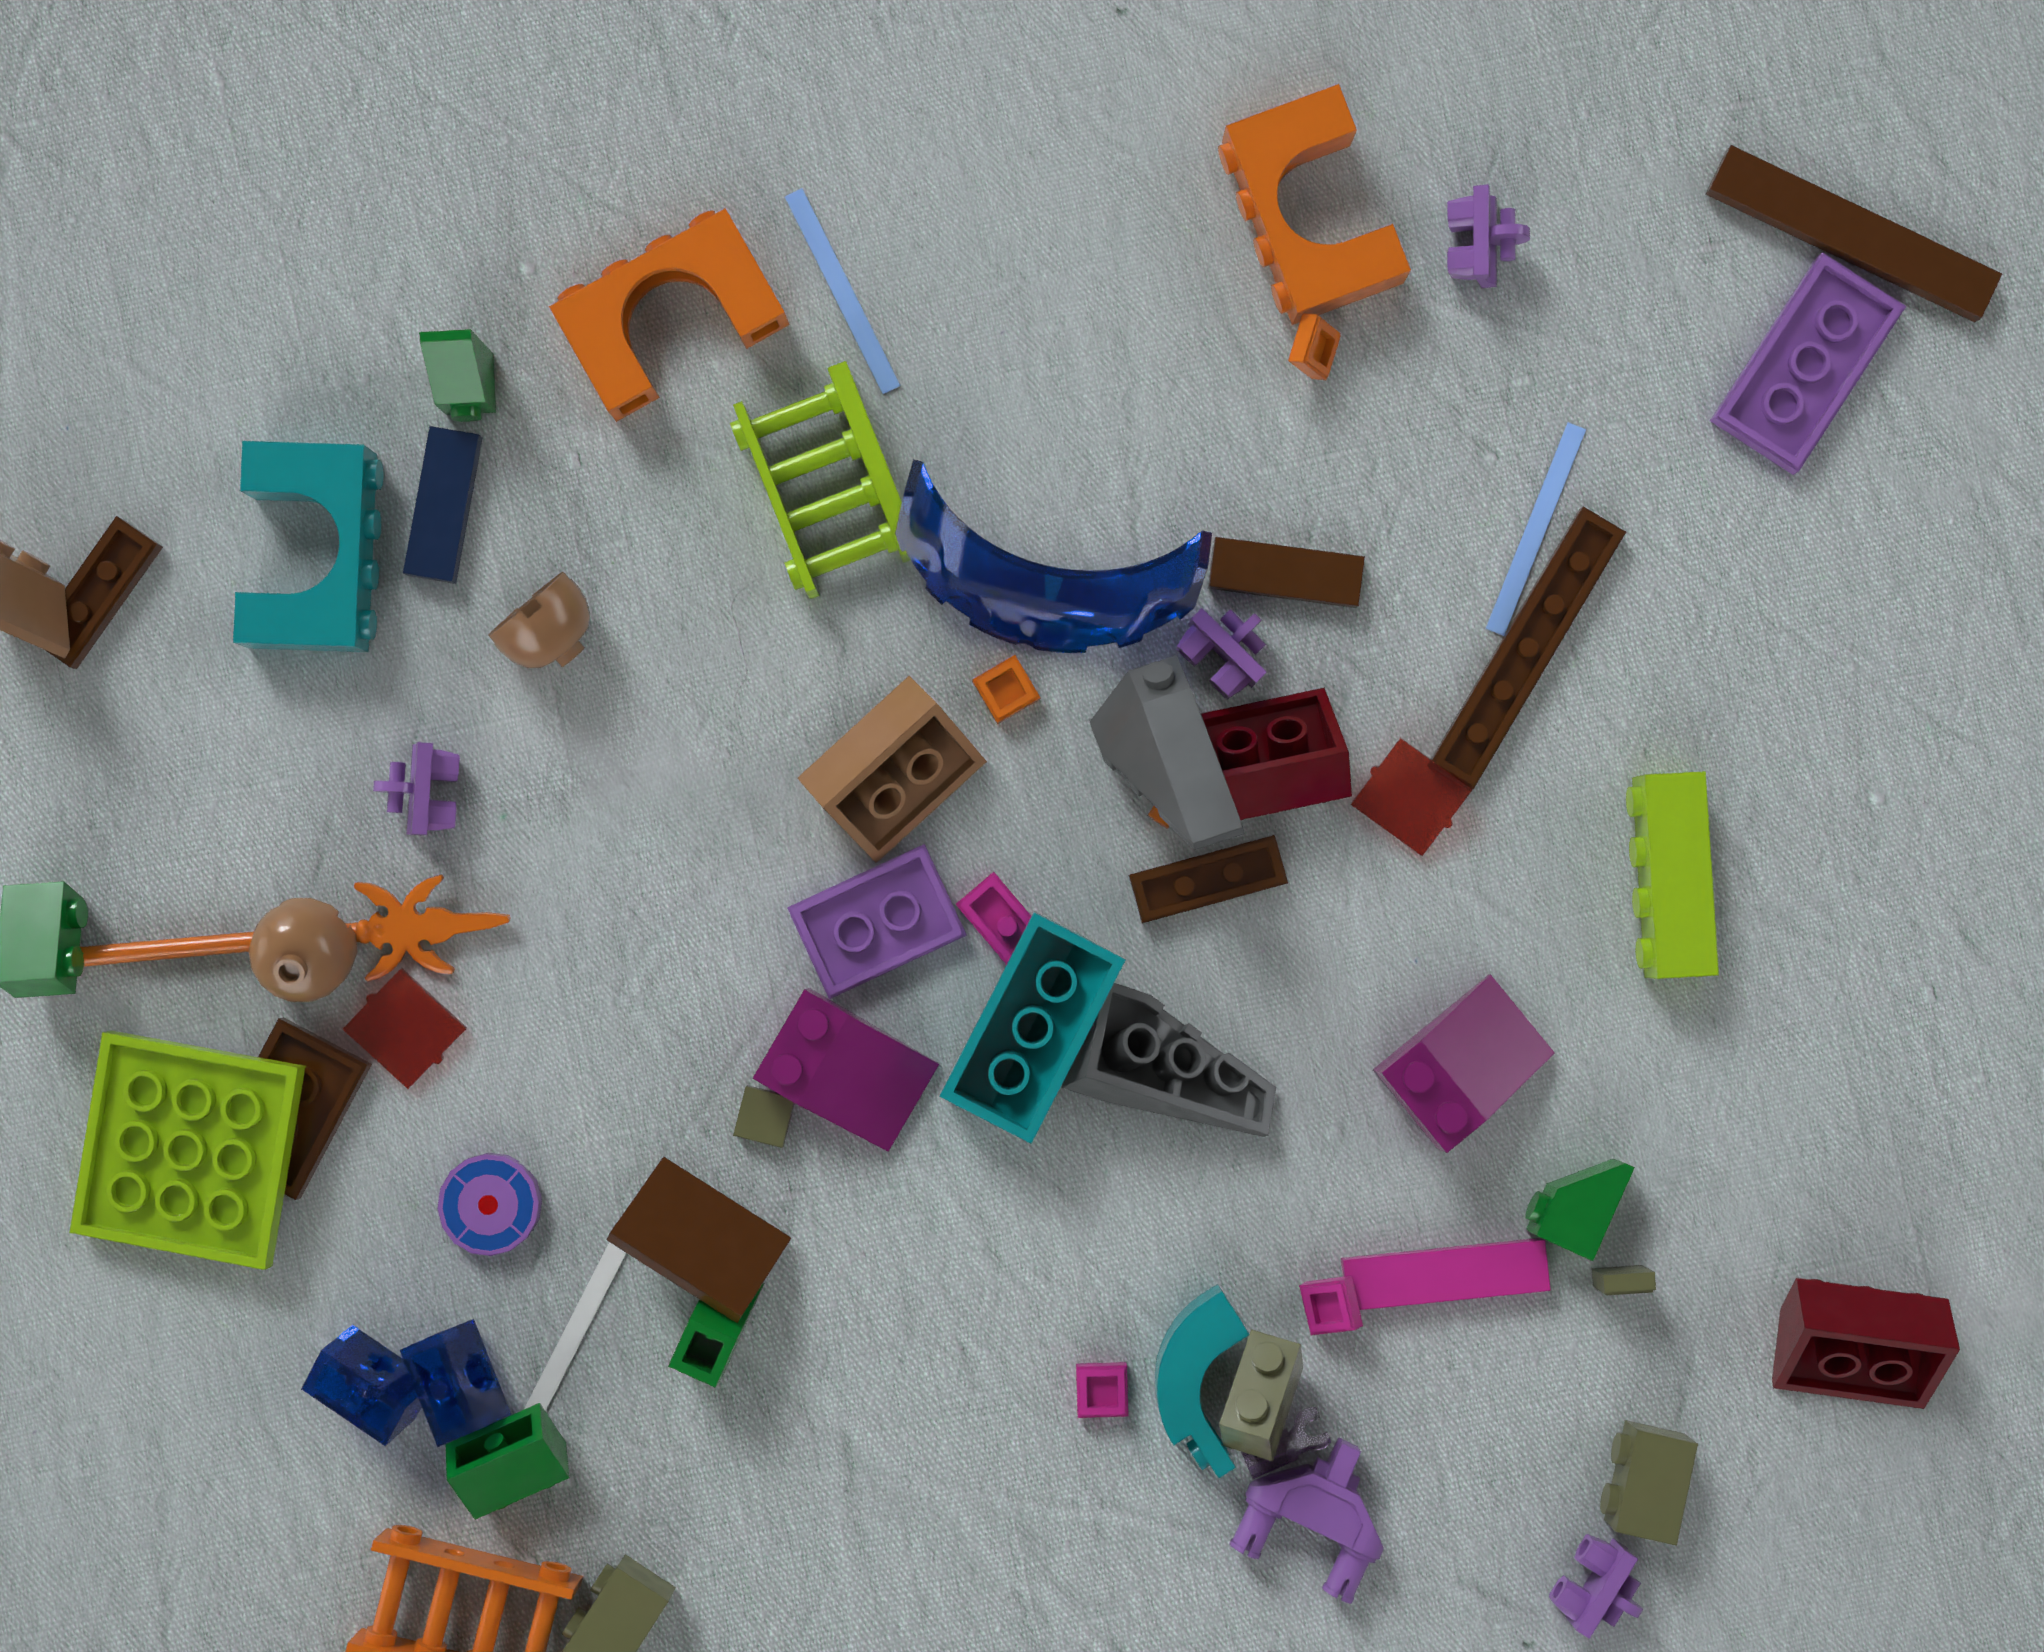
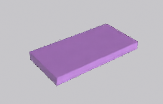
[1710,252,1906,475]

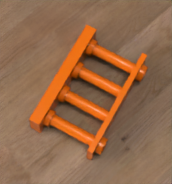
[345,1525,583,1652]

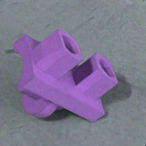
[1447,184,1530,288]
[1176,608,1267,700]
[373,742,460,836]
[1549,1534,1643,1639]

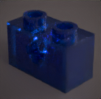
[301,1325,436,1446]

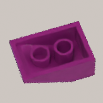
[1373,974,1555,1153]
[752,988,940,1152]

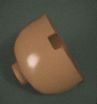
[488,572,590,668]
[248,898,358,1002]

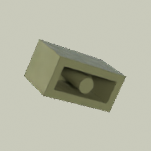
[1219,1329,1303,1462]
[1600,1420,1698,1546]
[562,1554,676,1652]

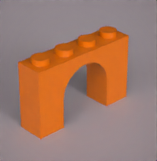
[1218,84,1411,325]
[549,208,790,422]

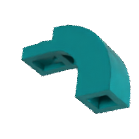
[1154,1284,1249,1479]

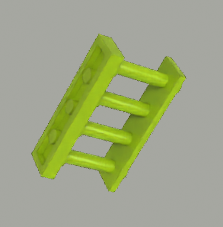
[730,361,922,599]

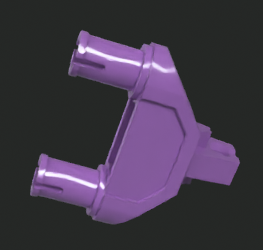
[1229,1437,1384,1604]

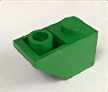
[668,1283,765,1388]

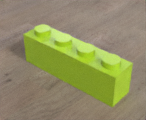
[1626,771,1719,979]

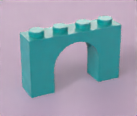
[233,441,384,652]

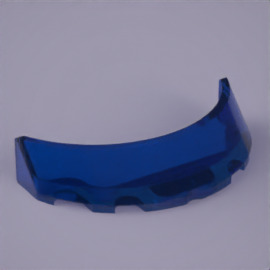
[895,459,1212,653]

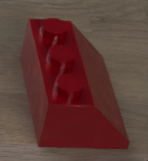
[1201,688,1352,820]
[1772,1278,1960,1409]

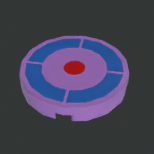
[437,1153,542,1256]

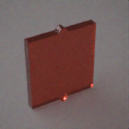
[1351,737,1473,856]
[343,968,467,1089]

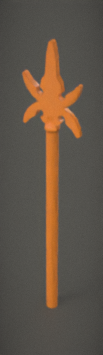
[80,874,511,982]

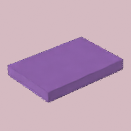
[787,844,967,999]

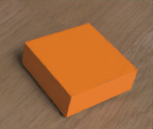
[1288,313,1341,381]
[972,655,1041,724]

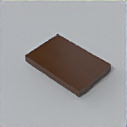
[258,1017,372,1200]
[607,1156,791,1323]

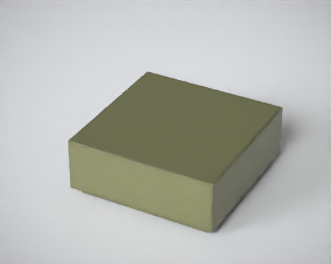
[733,1085,795,1148]
[1592,1265,1656,1296]

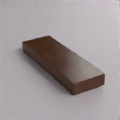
[45,516,163,669]
[1208,537,1365,608]
[1128,835,1288,924]

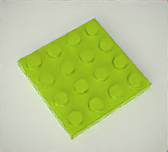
[69,1030,305,1270]

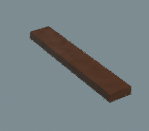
[1705,145,2002,322]
[1427,506,1626,791]

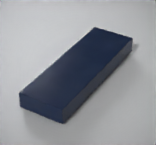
[403,426,483,584]

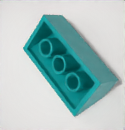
[939,911,1126,1144]

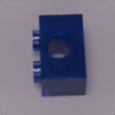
[400,1319,511,1447]

